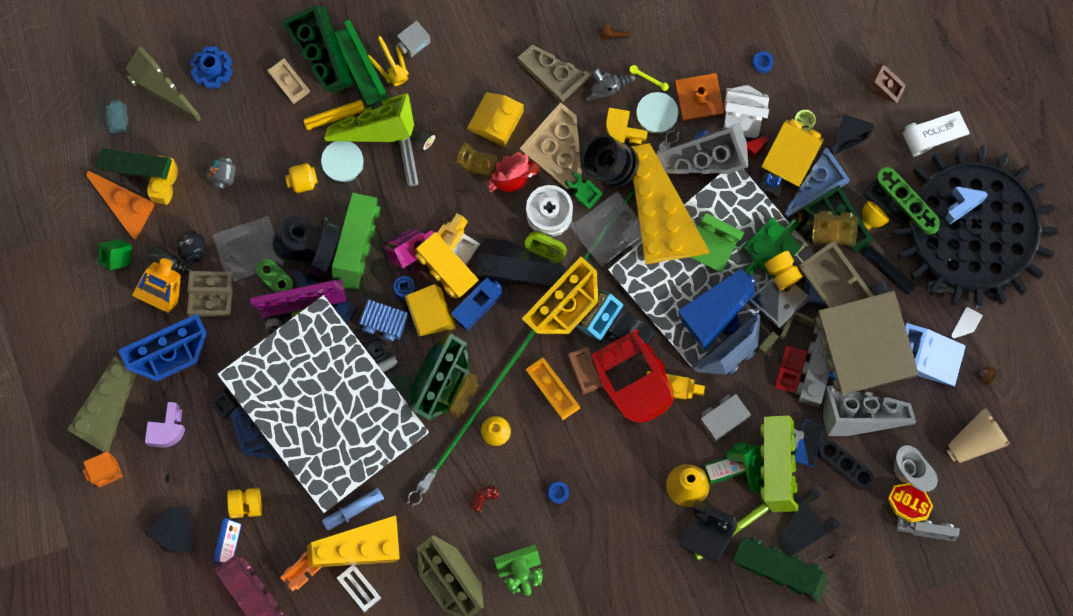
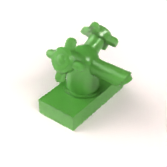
[494,544,543,596]

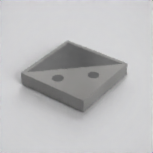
[749,276,810,328]

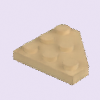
[519,102,581,191]

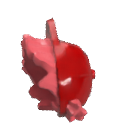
[488,152,539,192]

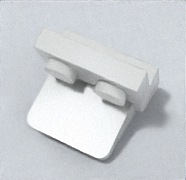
[723,85,769,138]

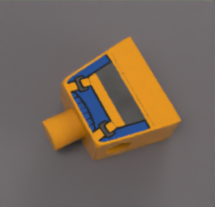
[132,258,181,313]

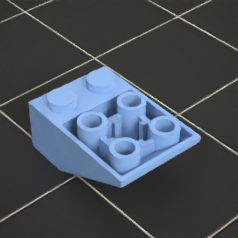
[905,323,965,387]

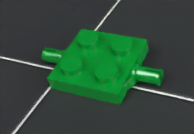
[741,217,802,278]

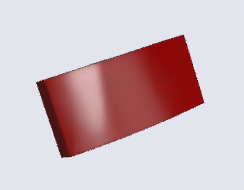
[747,137,769,159]
[775,345,808,394]

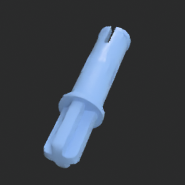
[322,487,384,531]

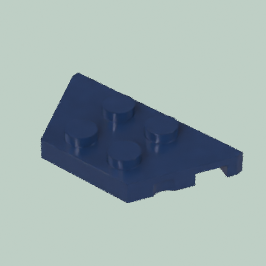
[230,406,282,461]

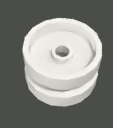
[526,185,573,237]

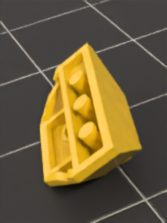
[522,257,598,334]

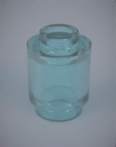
[105,100,128,133]

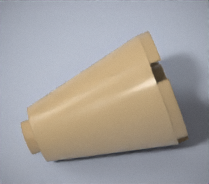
[947,408,1010,463]

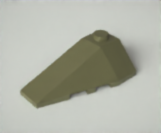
[125,46,201,122]

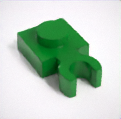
[564,172,603,209]

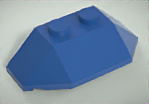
[118,313,207,382]

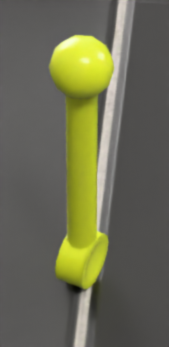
[630,65,669,91]

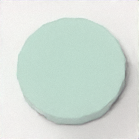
[636,92,678,134]
[321,141,364,183]

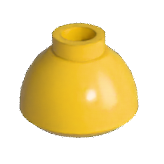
[862,201,889,230]
[481,416,511,446]

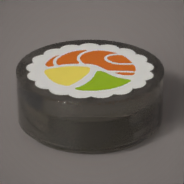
[417,129,436,151]

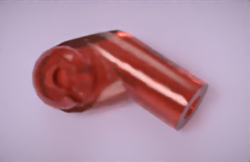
[470,485,500,512]

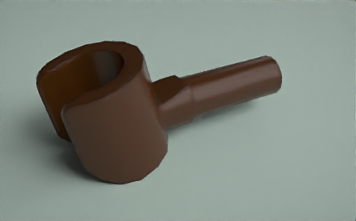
[600,25,630,40]

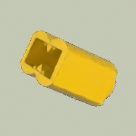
[147,156,178,205]

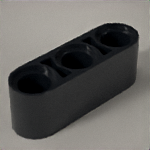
[818,441,874,490]

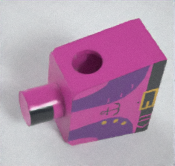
[382,228,433,268]

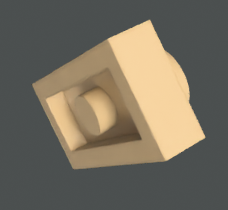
[267,58,310,105]

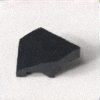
[145,507,192,553]

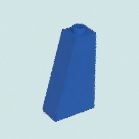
[678,269,756,351]

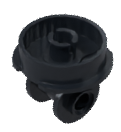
[272,216,339,278]

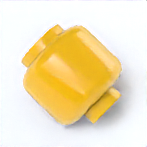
[285,163,318,193]

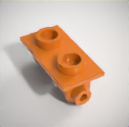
[280,551,322,591]

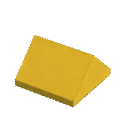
[405,284,456,336]

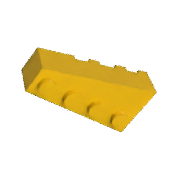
[307,516,400,568]

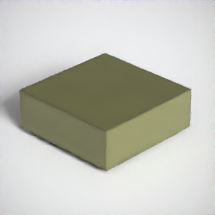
[757,332,779,356]

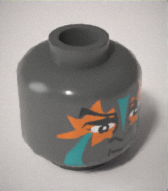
[206,157,236,190]

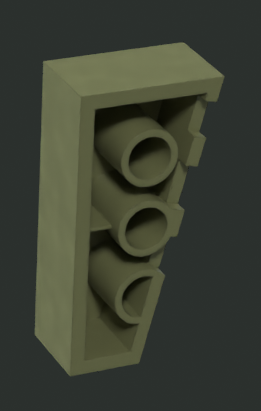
[67,357,136,453]

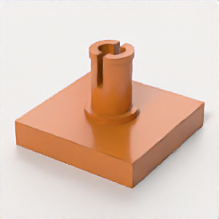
[675,73,724,122]

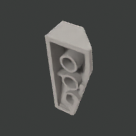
[656,123,748,174]
[823,386,916,436]

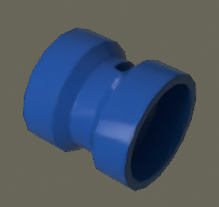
[393,276,416,301]

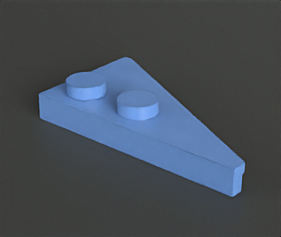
[784,148,850,219]

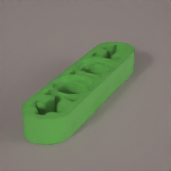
[878,167,940,234]

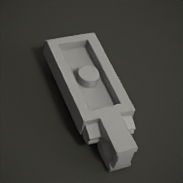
[897,516,960,541]

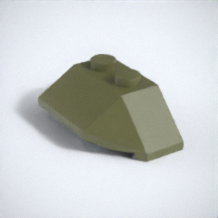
[417,535,484,616]

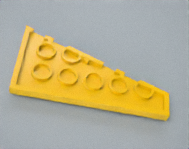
[631,143,710,264]

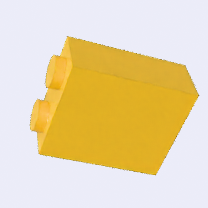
[762,119,824,186]

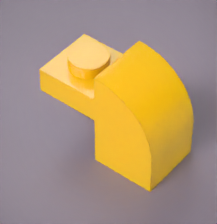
[606,108,648,146]

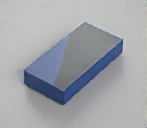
[794,419,825,467]

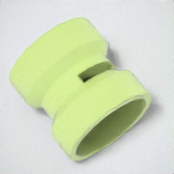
[794,110,816,131]

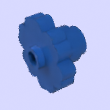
[190,46,233,89]

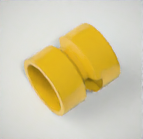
[764,251,804,291]
[228,488,262,518]

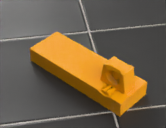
[526,358,580,420]

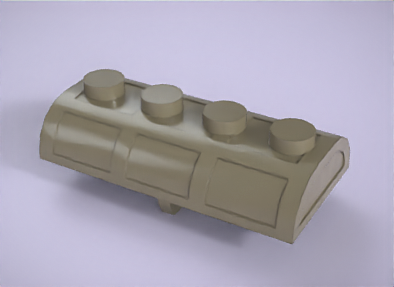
[799,241,873,308]

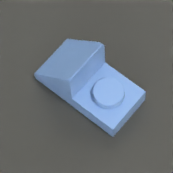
[945,187,988,224]

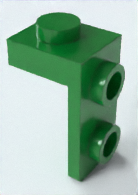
[726,442,764,494]

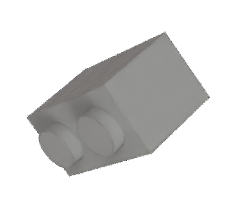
[700,394,751,443]

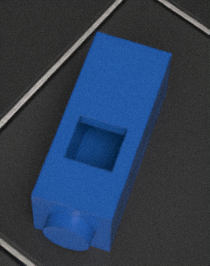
[451,278,502,332]

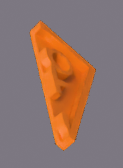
[86,171,155,240]

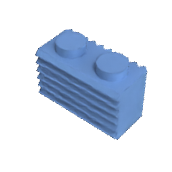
[359,299,409,342]

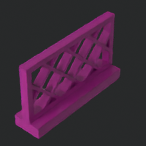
[250,280,347,319]

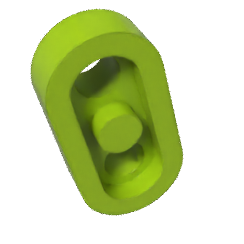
[525,231,567,263]

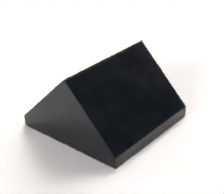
[830,114,875,156]

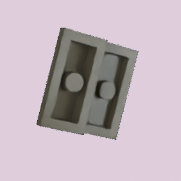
[187,271,233,318]

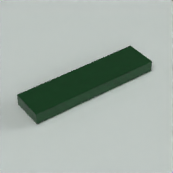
[96,148,172,180]

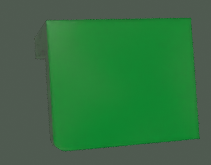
[98,239,132,270]

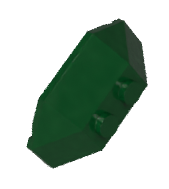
[410,333,470,420]

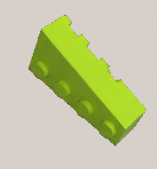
[761,415,798,512]

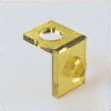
[456,143,498,176]

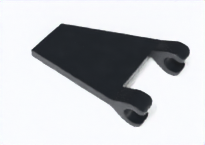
[779,489,840,555]

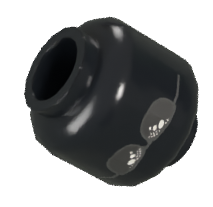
[177,230,206,263]

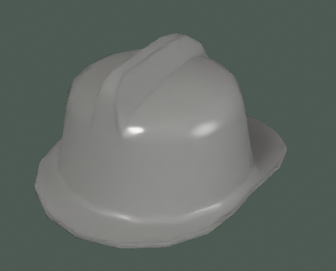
[894,445,938,492]

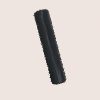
[863,245,915,295]

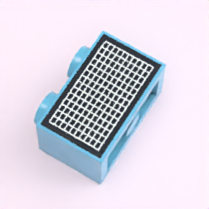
[576,289,623,340]

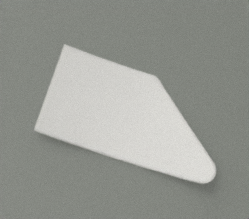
[952,307,983,338]

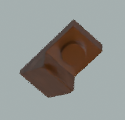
[868,63,906,103]

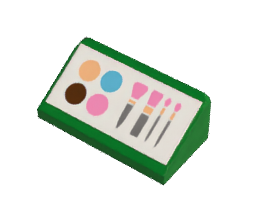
[704,457,746,485]

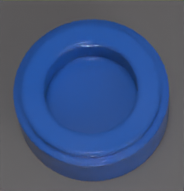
[752,51,774,73]
[548,481,569,504]

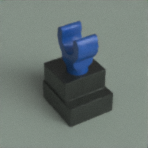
[759,172,784,199]

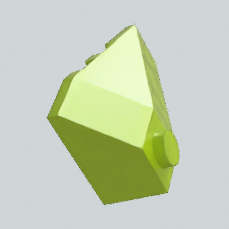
[324,93,414,142]

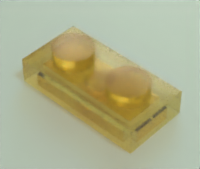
[449,373,479,418]

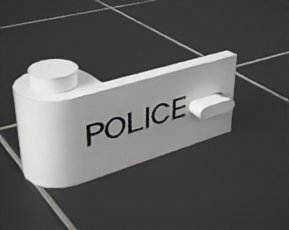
[902,111,970,157]

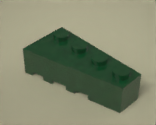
[733,537,828,604]

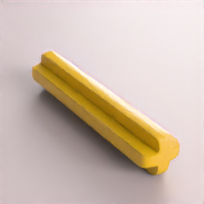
[303,100,365,130]

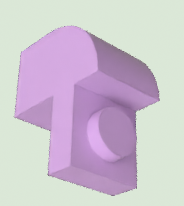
[145,402,185,448]

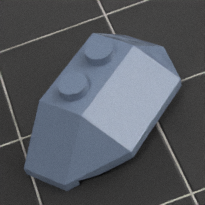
[689,313,760,375]

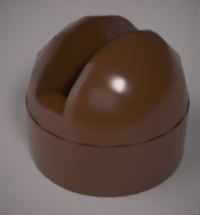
[979,367,998,386]

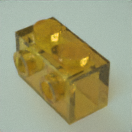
[812,211,858,246]

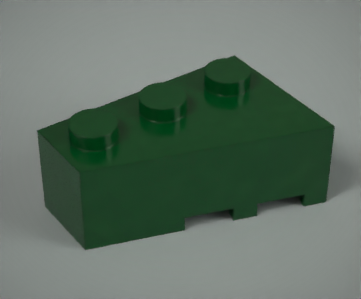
[802,185,873,253]

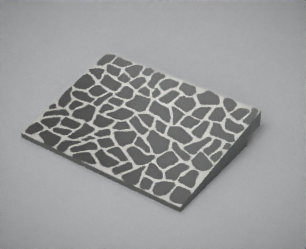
[608,169,815,367]
[217,295,429,513]

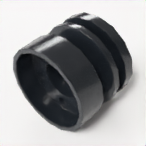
[582,135,639,188]

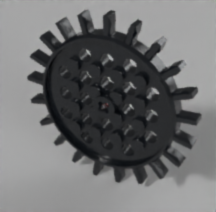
[891,146,1058,309]

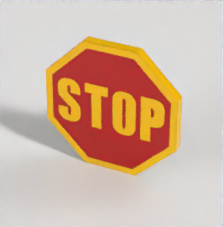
[888,483,933,522]

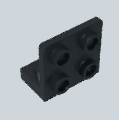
[679,500,737,563]

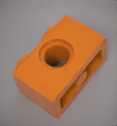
[83,451,123,488]

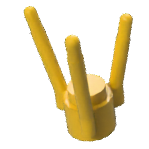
[368,36,409,87]

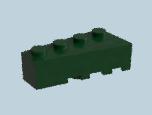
[280,5,354,93]

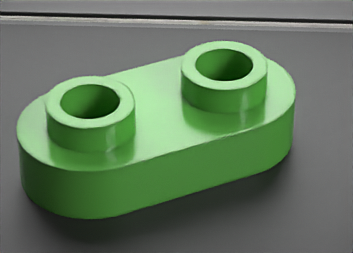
[256,258,294,293]

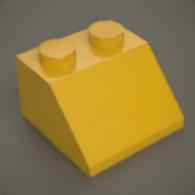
[467,92,524,148]

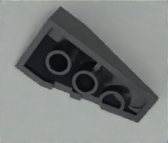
[476,238,566,287]

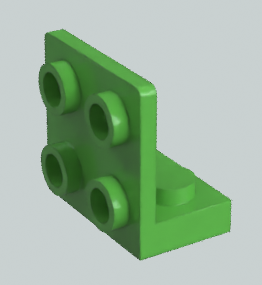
[690,213,744,273]

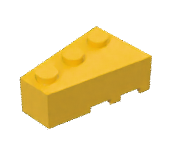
[414,232,478,299]

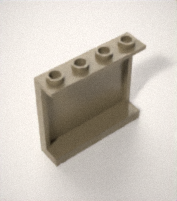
[815,291,919,397]

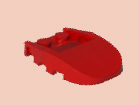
[591,329,674,423]

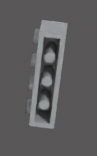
[796,324,830,408]

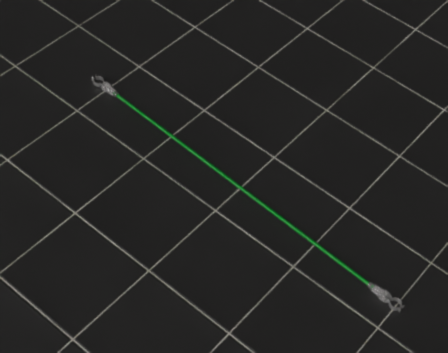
[407,130,680,507]

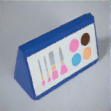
[213,518,241,566]

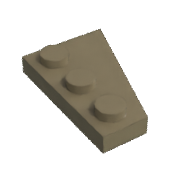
[517,45,591,103]

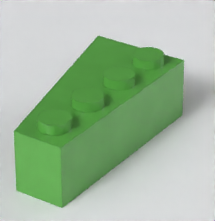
[332,193,381,291]

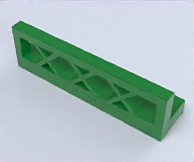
[335,19,387,108]

